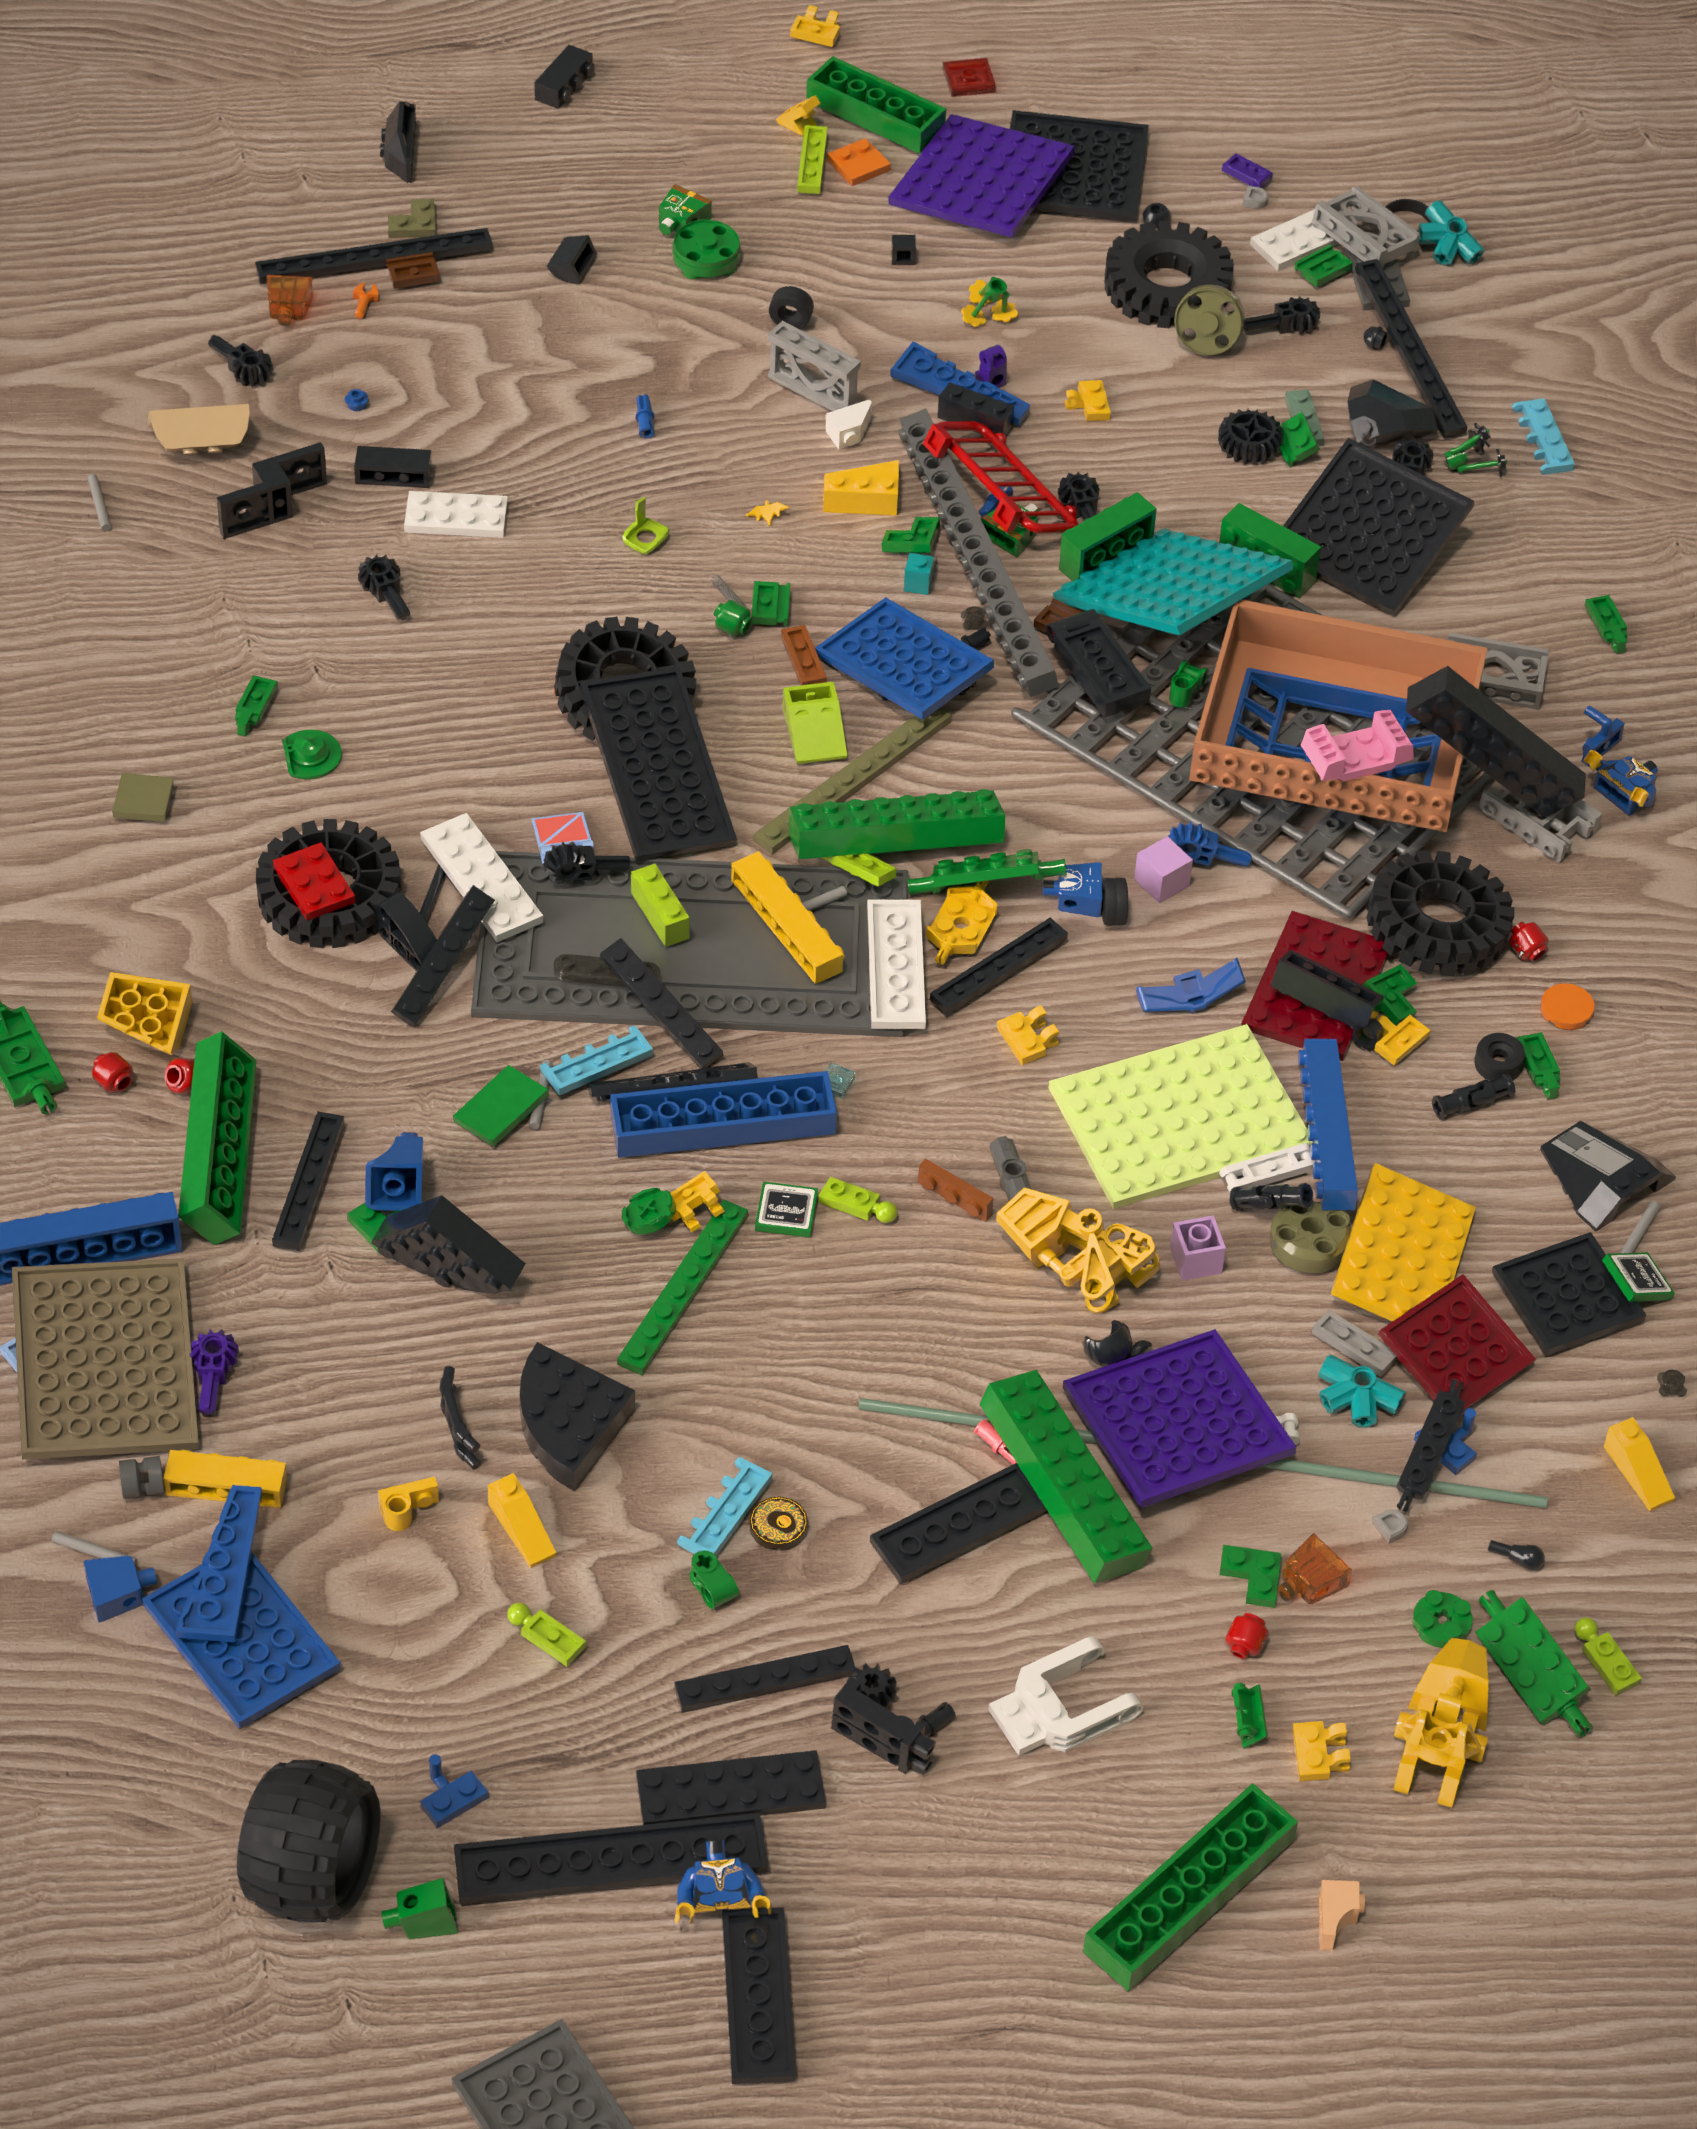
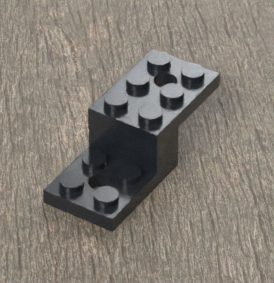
[217,442,327,539]

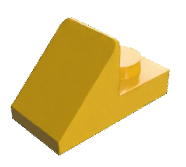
[775,95,820,135]

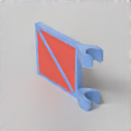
[531,812,594,864]

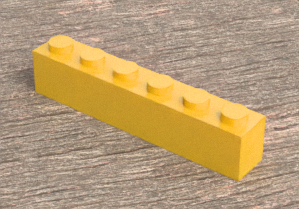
[731,851,845,984]

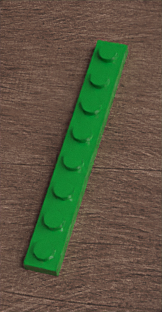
[617,1199,748,1376]

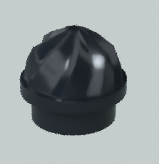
[1364,326,1388,350]

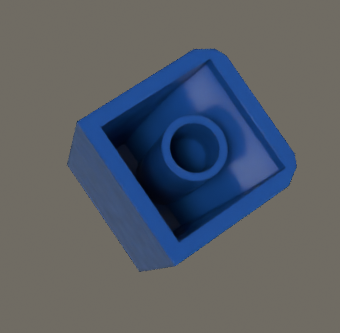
[365,1132,423,1211]

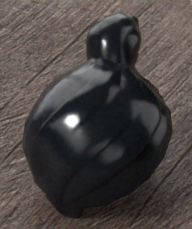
[1082,1320,1152,1367]

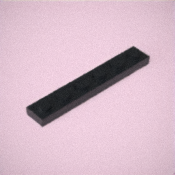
[390,885,495,1027]
[930,917,1068,1016]
[600,938,723,1068]
[272,1111,345,1251]
[674,1645,856,1713]

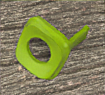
[622,497,669,554]

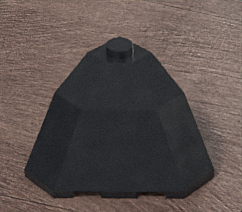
[1347,379,1439,445]

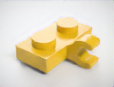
[1064,380,1111,421]
[1374,1015,1430,1066]

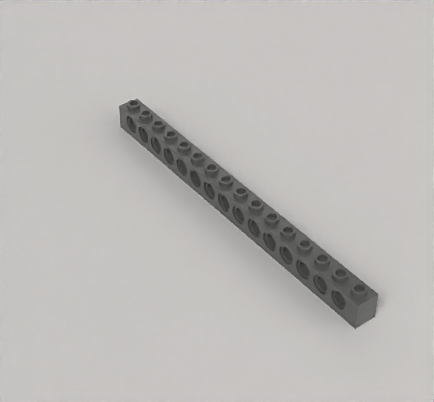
[898,409,1059,697]

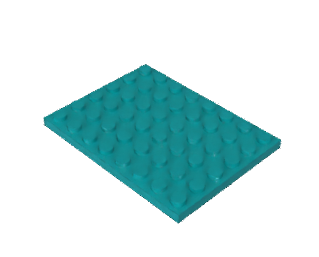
[1053,529,1293,635]

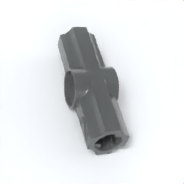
[989,1136,1032,1201]

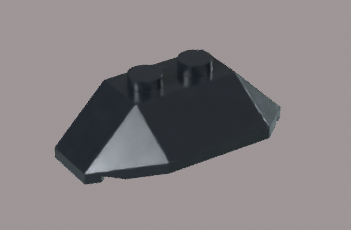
[380,101,416,183]

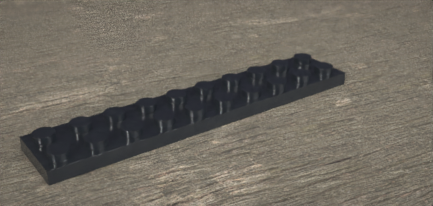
[454,1813,768,1905]

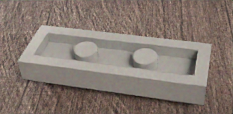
[1312,1309,1398,1377]

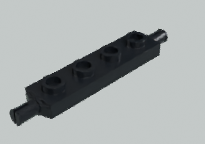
[1396,1379,1465,1512]

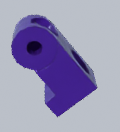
[975,344,1007,388]

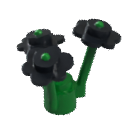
[1444,422,1508,477]

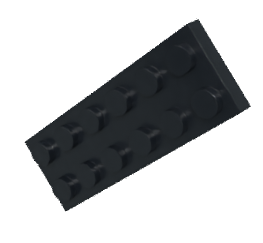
[870,1463,1047,1584]
[636,1750,825,1825]
[722,1907,795,2085]

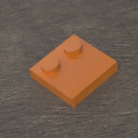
[827,138,891,186]

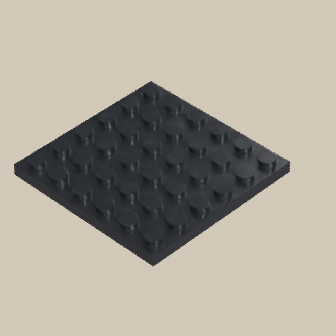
[1010,110,1149,222]
[1283,438,1474,616]

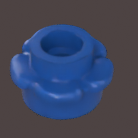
[344,389,369,411]

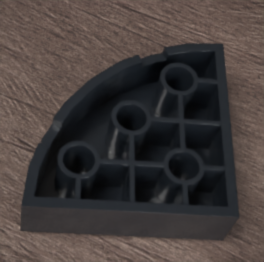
[371,1195,526,1294]
[519,1342,635,1492]

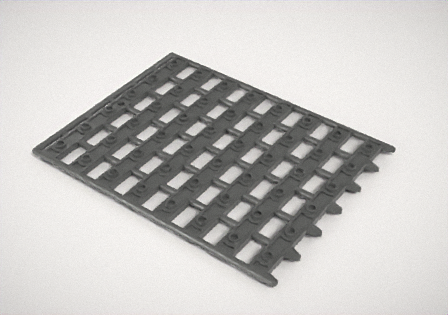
[1011,584,1493,918]

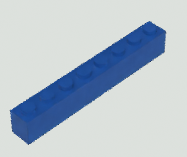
[1298,1039,1358,1210]

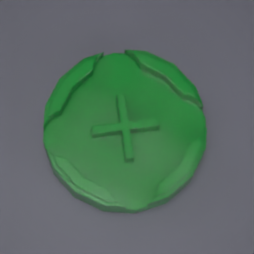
[621,1188,676,1235]

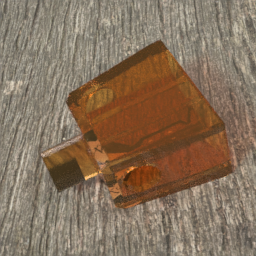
[267,275,313,326]
[1278,1533,1352,1604]

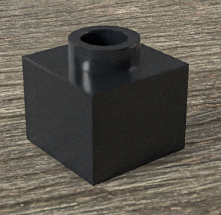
[891,235,916,265]

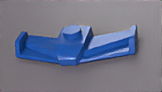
[1136,957,1246,1013]

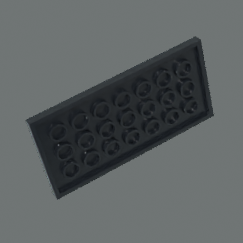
[580,667,737,862]

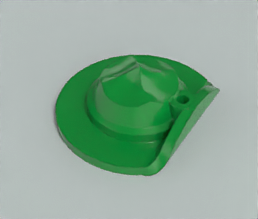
[281,730,342,779]

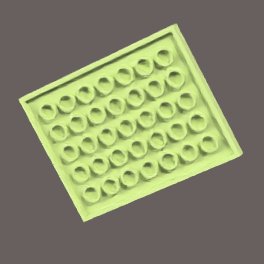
[1049,1024,1313,1209]

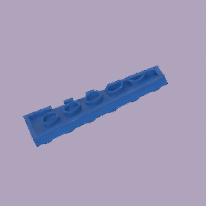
[890,341,1030,426]
[175,1485,262,1642]

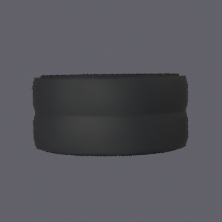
[769,286,814,329]
[1101,878,1128,925]
[1474,1033,1525,1081]

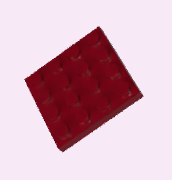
[1378,1274,1536,1413]

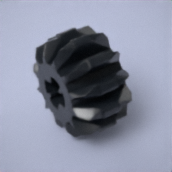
[847,1662,897,1709]

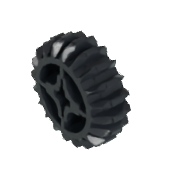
[1218,408,1284,465]

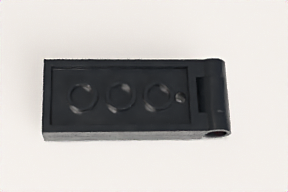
[1046,609,1151,718]

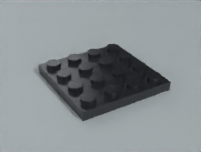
[1492,1232,1646,1356]

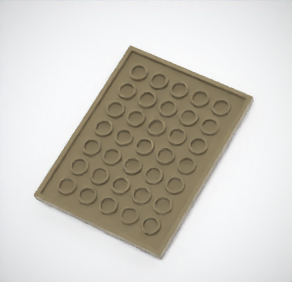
[12,1258,198,1460]

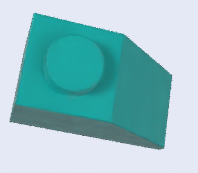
[904,553,937,595]

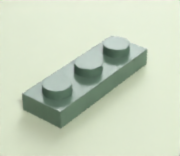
[1284,389,1324,446]

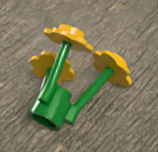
[961,276,1018,327]

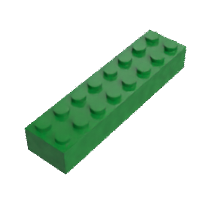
[789,789,1005,859]
[178,1031,257,1245]
[979,1369,1153,1584]
[1083,1783,1298,1992]

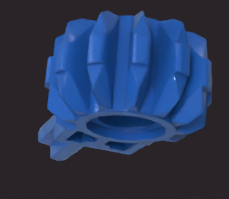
[1168,821,1252,867]

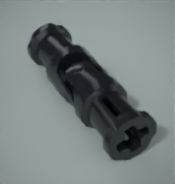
[1432,1073,1516,1120]
[1229,1183,1313,1211]

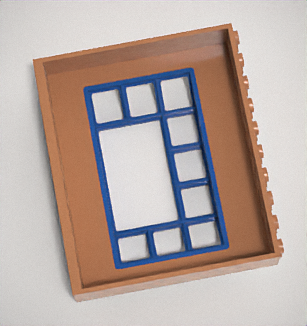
[1189,599,1488,832]

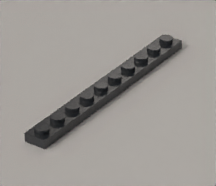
[255,228,493,284]
[1355,259,1468,438]

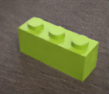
[631,863,690,947]

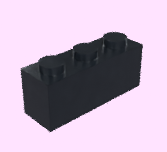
[534,44,594,109]
[937,382,1015,437]
[354,446,432,488]

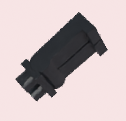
[831,1677,936,1775]

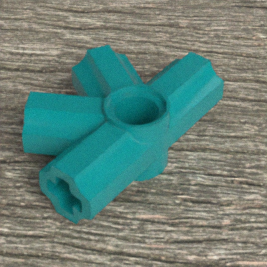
[1418,200,1485,265]
[1318,1354,1406,1428]

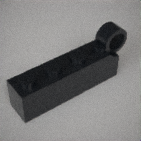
[1271,949,1385,1049]

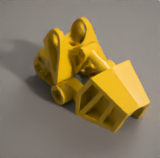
[997,1188,1160,1314]
[1393,1638,1489,1808]

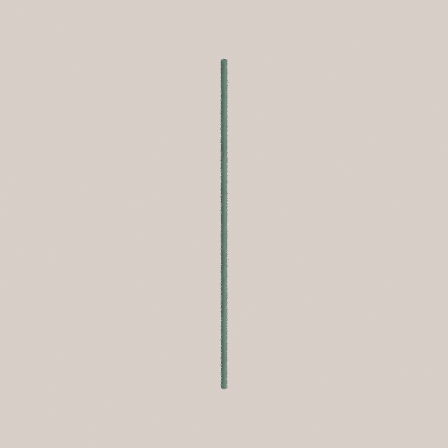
[859,1398,1548,1508]

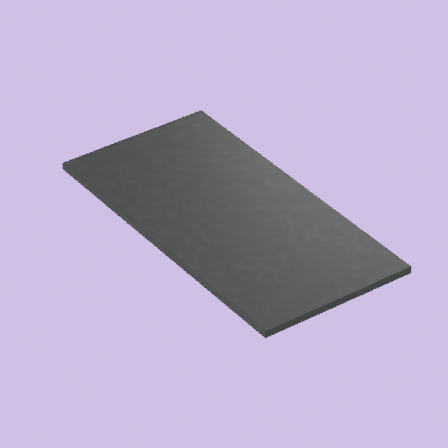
[471,851,908,1037]

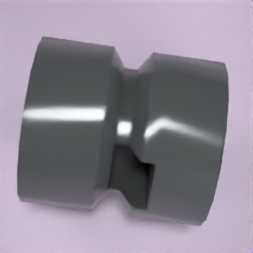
[119,1456,164,1499]

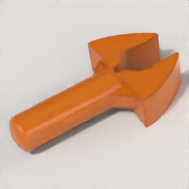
[353,282,379,319]

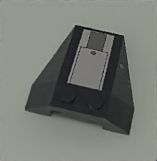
[1540,1121,1676,1232]

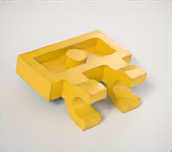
[790,5,840,47]
[997,1005,1059,1065]
[671,1171,725,1232]
[1292,1721,1351,1781]

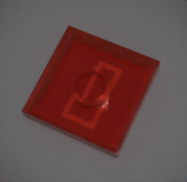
[942,58,996,97]

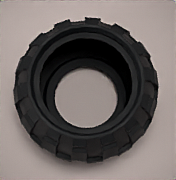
[237,1760,381,1922]

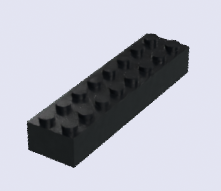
[1406,666,1586,818]

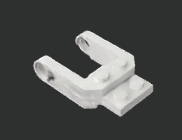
[988,1636,1143,1756]

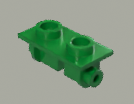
[1231,1683,1268,1749]

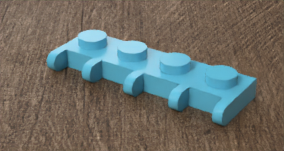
[1512,398,1575,475]
[540,1025,653,1095]
[677,1457,772,1556]

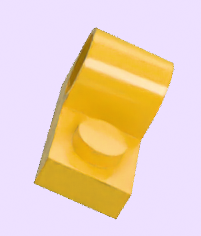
[378,1477,439,1531]

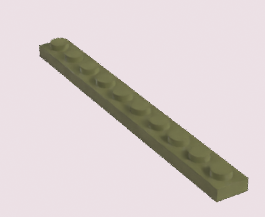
[754,707,952,854]

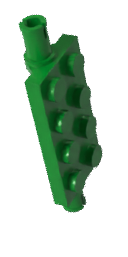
[908,849,1067,895]
[0,1000,66,1115]
[1475,1590,1593,1738]

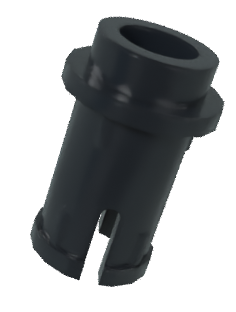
[919,1702,956,1736]

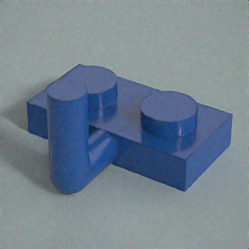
[1581,705,1625,767]
[1414,1408,1477,1475]
[420,1754,489,1829]

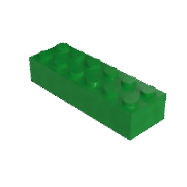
[806,56,946,154]

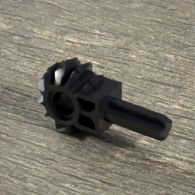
[1244,295,1320,335]
[208,335,273,387]
[1392,437,1434,475]
[1058,472,1100,520]
[358,554,410,620]
[543,841,630,885]

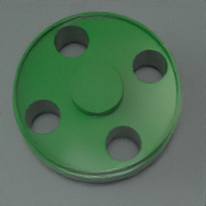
[672,220,741,279]

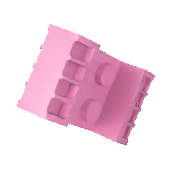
[1301,710,1414,781]

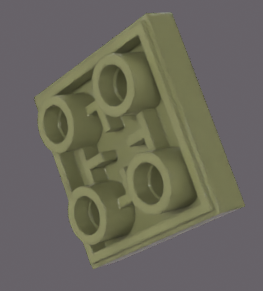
[112,773,174,822]

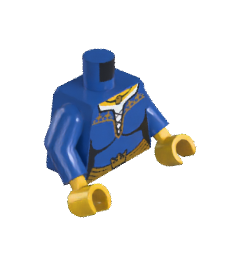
[1583,750,1658,816]
[675,1840,771,1924]

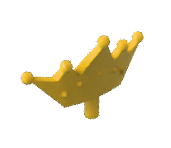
[745,501,789,526]

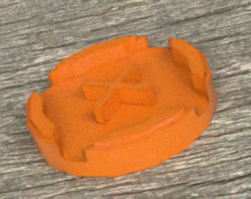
[1540,983,1594,1030]

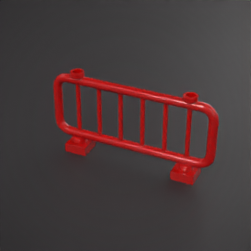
[923,421,1078,534]

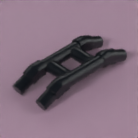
[439,1366,481,1470]

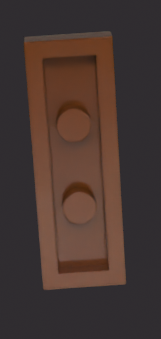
[781,625,827,685]
[918,1158,994,1222]

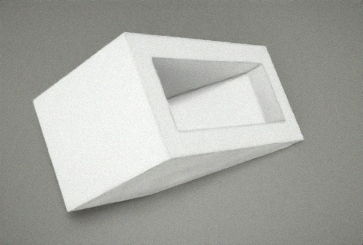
[826,399,872,449]

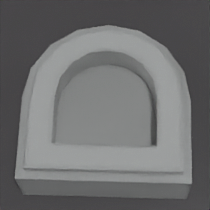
[1242,186,1268,209]
[1372,1510,1408,1544]

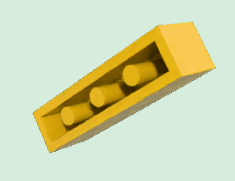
[163,1450,287,1508]

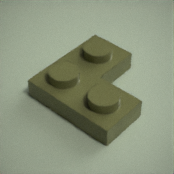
[388,198,436,238]

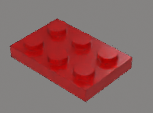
[273,842,356,921]

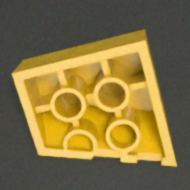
[823,460,899,516]
[97,972,193,1055]

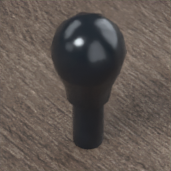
[1488,1540,1545,1571]

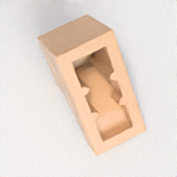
[1319,1880,1365,1950]

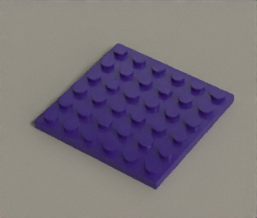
[888,114,1075,238]
[1063,1329,1296,1508]

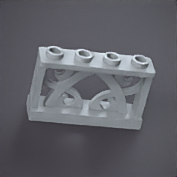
[1312,186,1420,268]
[768,321,861,411]
[1448,633,1549,710]

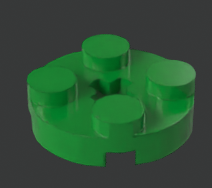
[1412,1590,1473,1648]

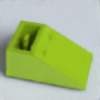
[782,682,847,764]

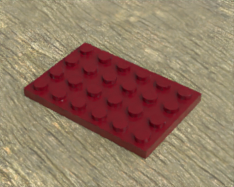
[1241,911,1389,1061]

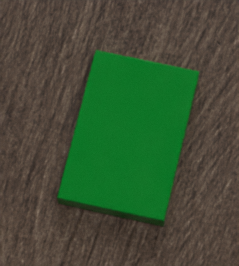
[453,1065,549,1147]

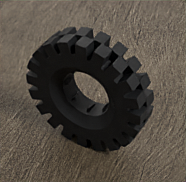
[1104,221,1234,329]
[554,617,697,741]
[256,819,402,948]
[1366,850,1514,976]

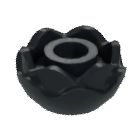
[1142,203,1171,228]

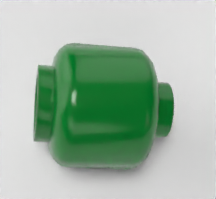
[713,600,752,637]

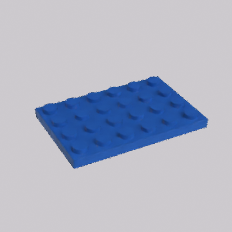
[815,597,994,720]
[142,1552,341,1729]

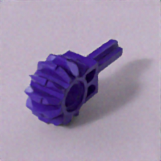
[190,1329,239,1415]

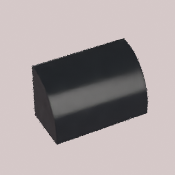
[547,235,597,283]

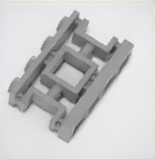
[1479,787,1602,863]

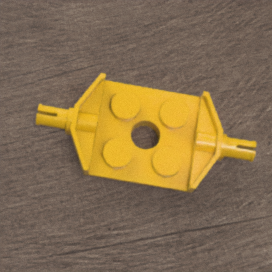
[926,880,998,965]

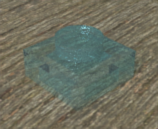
[825,1062,855,1097]

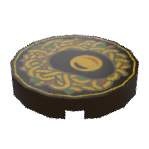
[749,1496,808,1550]

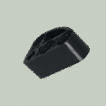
[375,892,437,971]

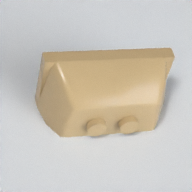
[148,404,250,455]

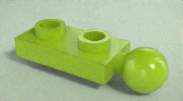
[818,1177,898,1223]
[507,1602,586,1667]
[1574,1617,1642,1696]

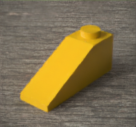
[1604,1417,1675,1511]
[488,1473,557,1568]

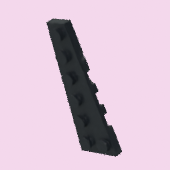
[588,1062,758,1101]

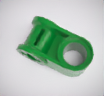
[1169,660,1209,708]
[690,1550,739,1609]

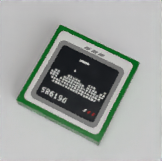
[755,1181,818,1238]
[1602,1252,1675,1302]

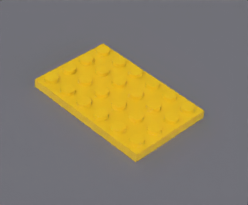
[1330,1163,1476,1321]

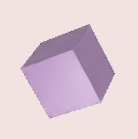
[1134,836,1193,903]
[1170,1215,1226,1281]

